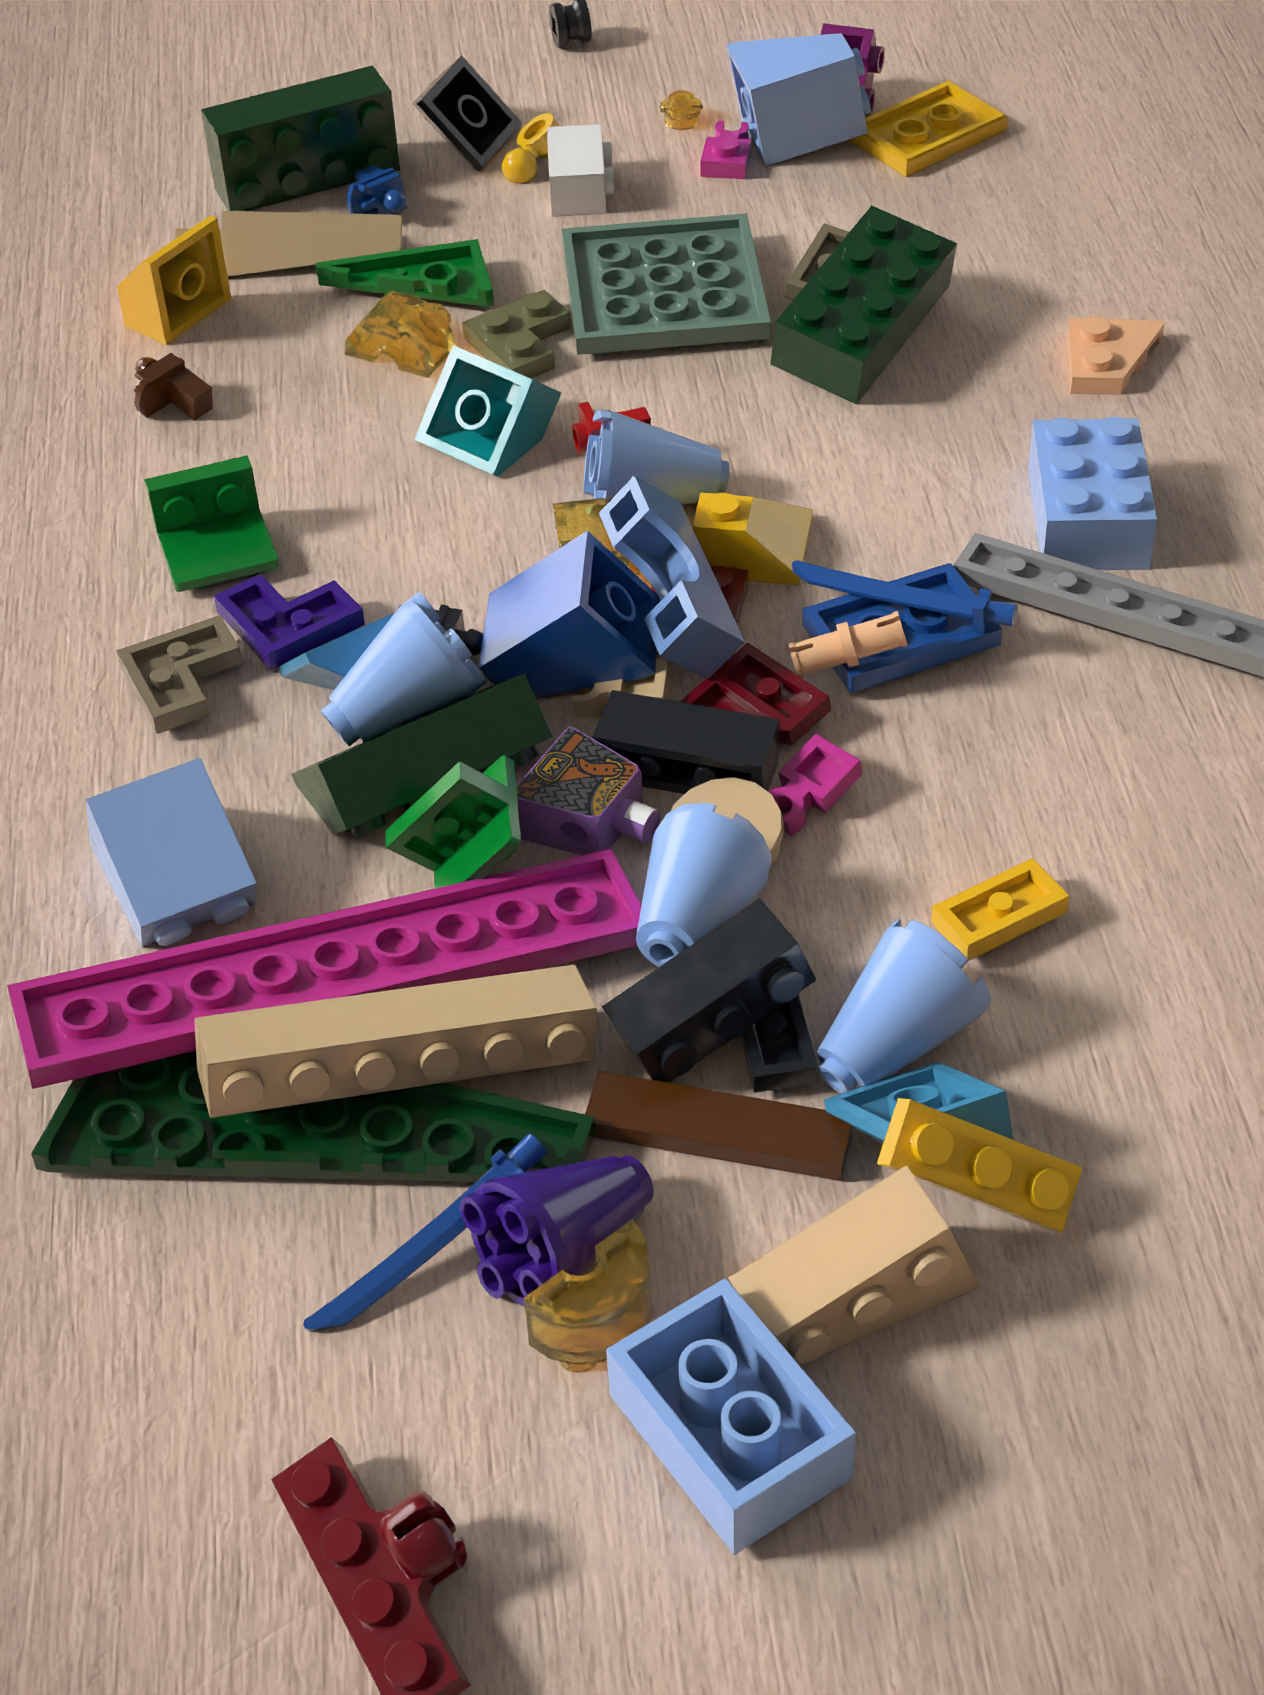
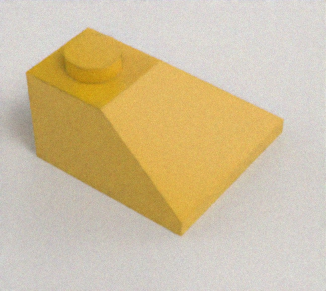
[117,215,231,345]
[692,492,813,585]

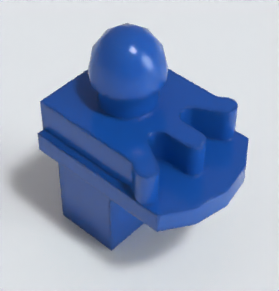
[347,165,408,215]

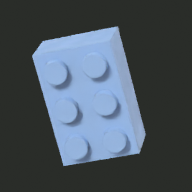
[1028,417,1157,570]
[606,1278,856,1555]

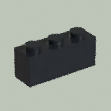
[592,690,780,794]
[602,898,817,1083]

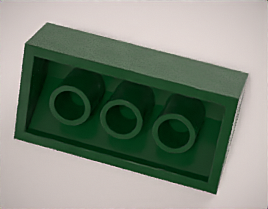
[291,673,552,838]

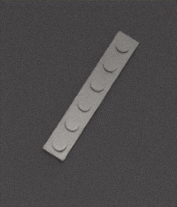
[954,533,1264,677]

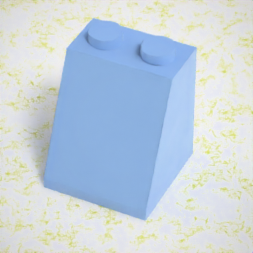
[726,33,871,166]
[86,757,257,947]

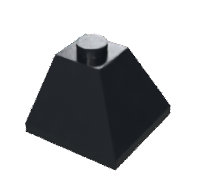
[412,56,522,172]

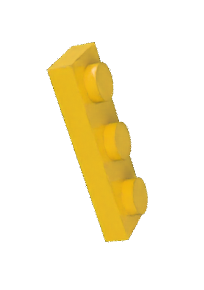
[877,1098,1083,1232]

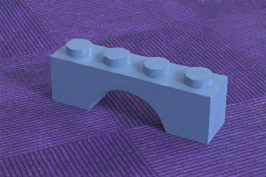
[599,476,745,680]

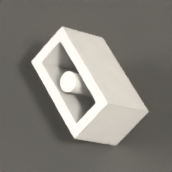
[547,124,614,216]

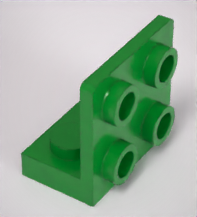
[144,455,279,592]

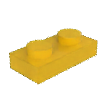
[931,858,1070,961]

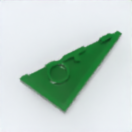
[315,239,494,307]

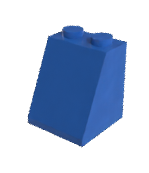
[479,530,660,697]

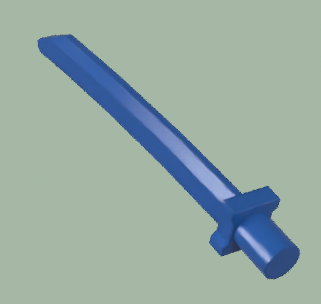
[792,560,1018,633]
[303,1133,547,1332]

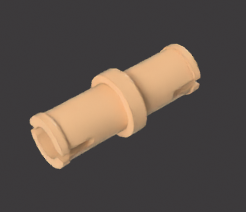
[788,611,908,678]

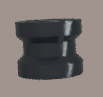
[549,0,592,47]

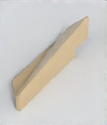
[175,211,402,277]

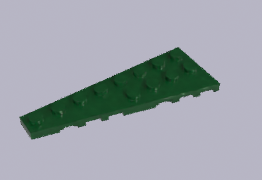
[31,1051,596,1182]

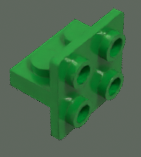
[385,755,521,888]

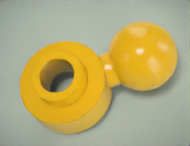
[502,113,560,183]

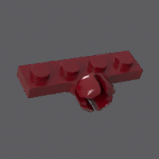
[271,1437,471,1695]

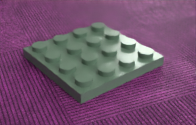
[561,213,771,355]

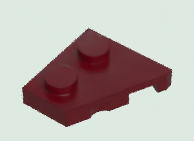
[679,642,831,745]

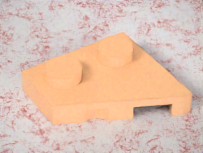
[1067,316,1164,395]

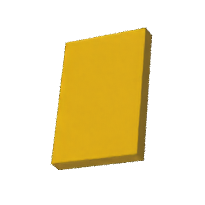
[848,80,1008,177]

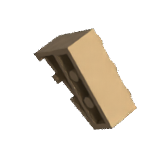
[729,1165,980,1365]

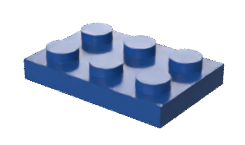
[802,563,1002,693]

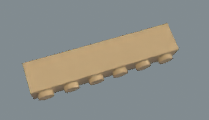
[194,965,597,1118]

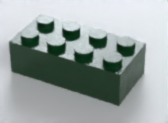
[201,65,400,211]
[770,205,957,405]

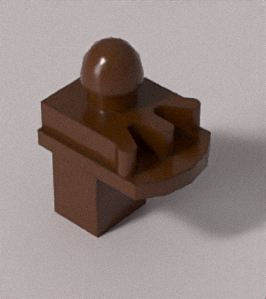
[134,353,213,421]

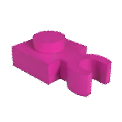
[700,121,751,180]
[768,734,863,836]

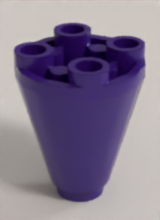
[460,1155,654,1310]

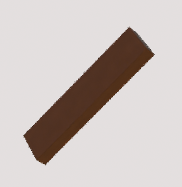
[585,1071,853,1181]

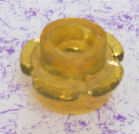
[660,90,703,130]

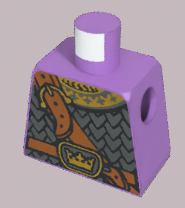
[516,726,660,855]

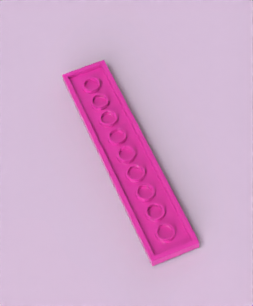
[7,849,641,1089]

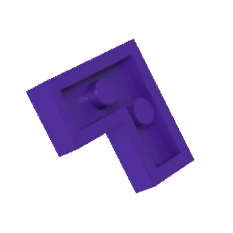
[214,574,365,670]

